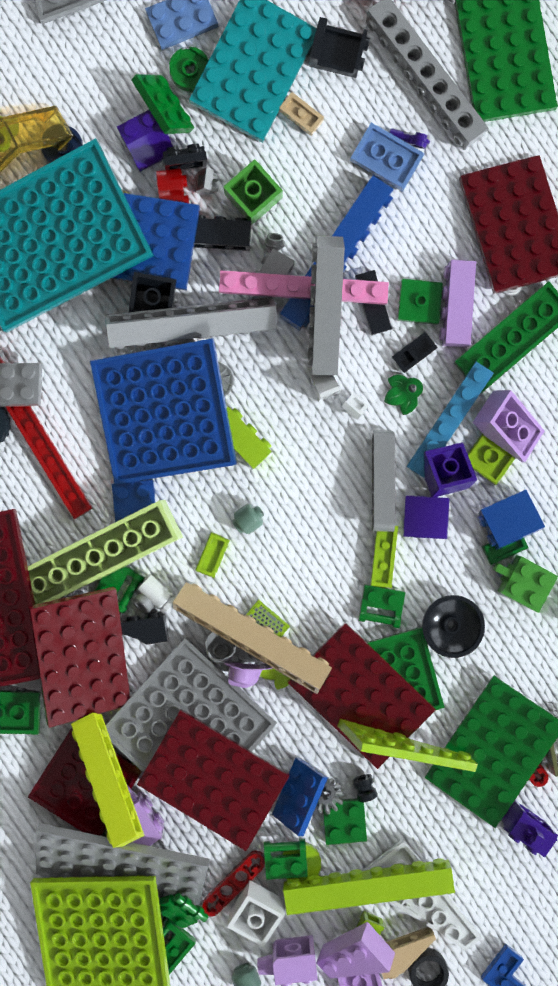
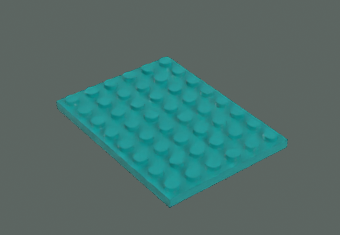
[0,138,154,333]

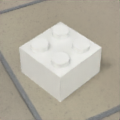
[227,880,285,947]

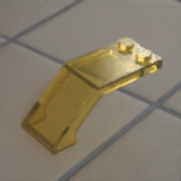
[0,106,74,173]

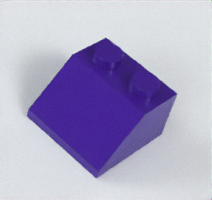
[117,110,173,172]
[424,442,477,498]

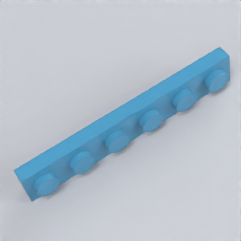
[406,362,494,478]

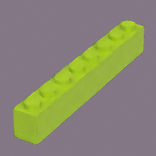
[283,858,455,915]

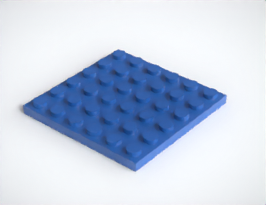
[90,338,237,485]

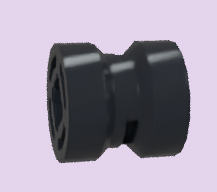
[352,774,378,802]

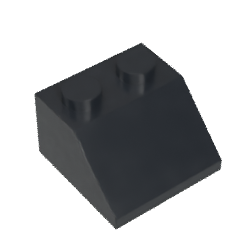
[128,271,177,313]

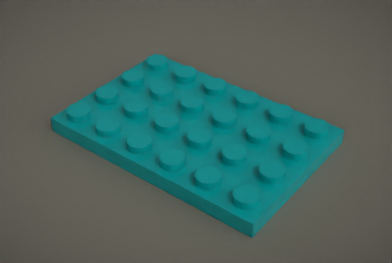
[189,0,317,143]

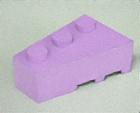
[316,922,395,978]

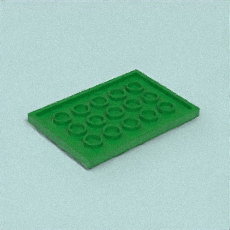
[454,0,558,122]
[424,675,558,828]

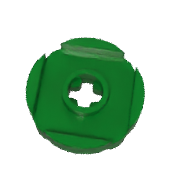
[169,47,209,93]

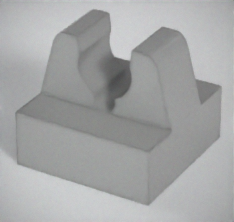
[195,167,220,194]

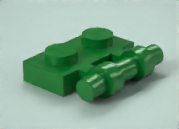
[159,893,208,928]

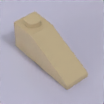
[382,927,436,980]

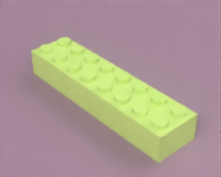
[28,500,184,605]

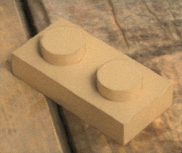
[279,92,324,136]

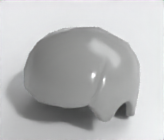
[205,632,236,663]

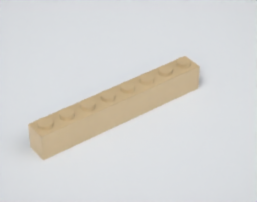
[173,582,332,694]

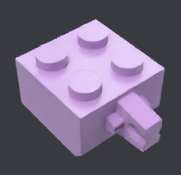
[127,785,164,846]
[257,935,318,986]

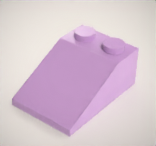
[473,390,545,463]

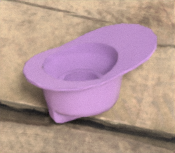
[224,661,272,688]

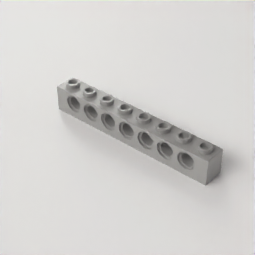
[366,0,489,150]

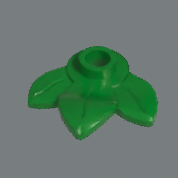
[384,374,423,415]

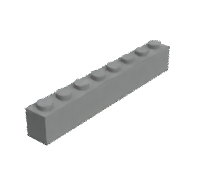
[104,297,277,349]

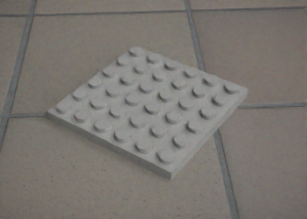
[106,638,277,773]

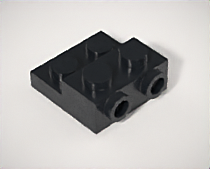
[163,144,207,170]

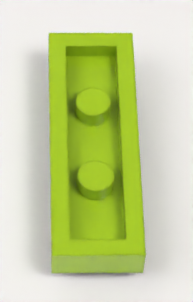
[370,526,398,588]

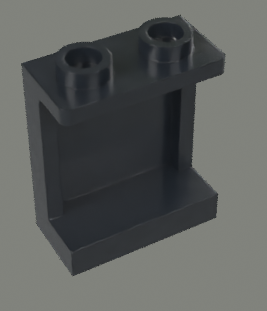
[309,17,370,78]

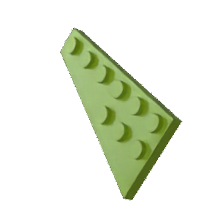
[338,719,478,772]

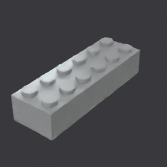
[308,236,345,375]

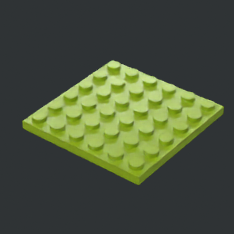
[30,876,170,986]

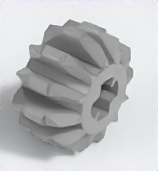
[316,778,344,814]

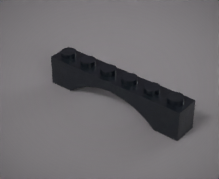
[121,612,169,645]

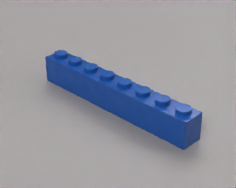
[279,175,393,331]

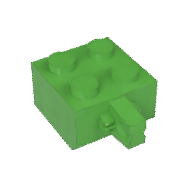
[492,555,558,613]

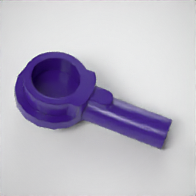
[390,128,430,149]

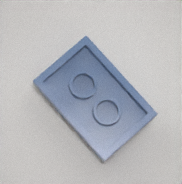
[145,0,219,50]
[350,122,425,192]

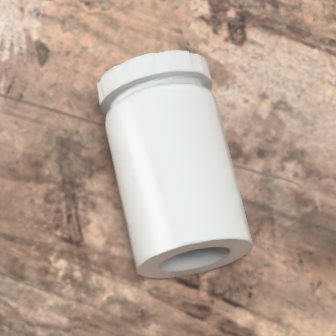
[137,575,176,613]

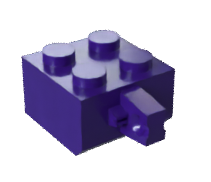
[501,800,558,858]

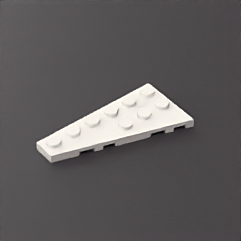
[362,839,482,951]

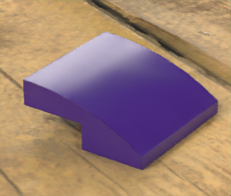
[403,496,450,539]

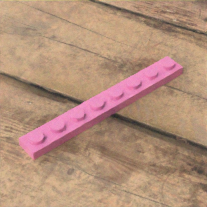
[219,270,389,305]

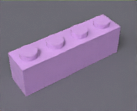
[439,260,476,348]

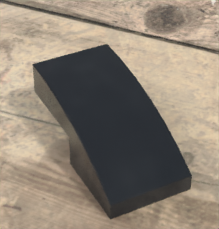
[392,331,438,373]

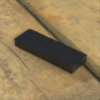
[355,270,392,336]

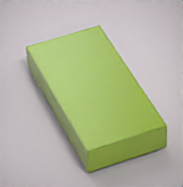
[195,532,230,578]

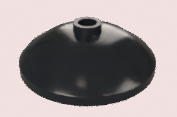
[422,595,485,658]

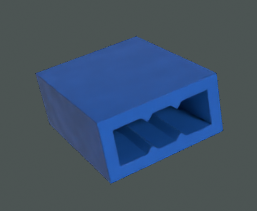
[477,490,545,550]

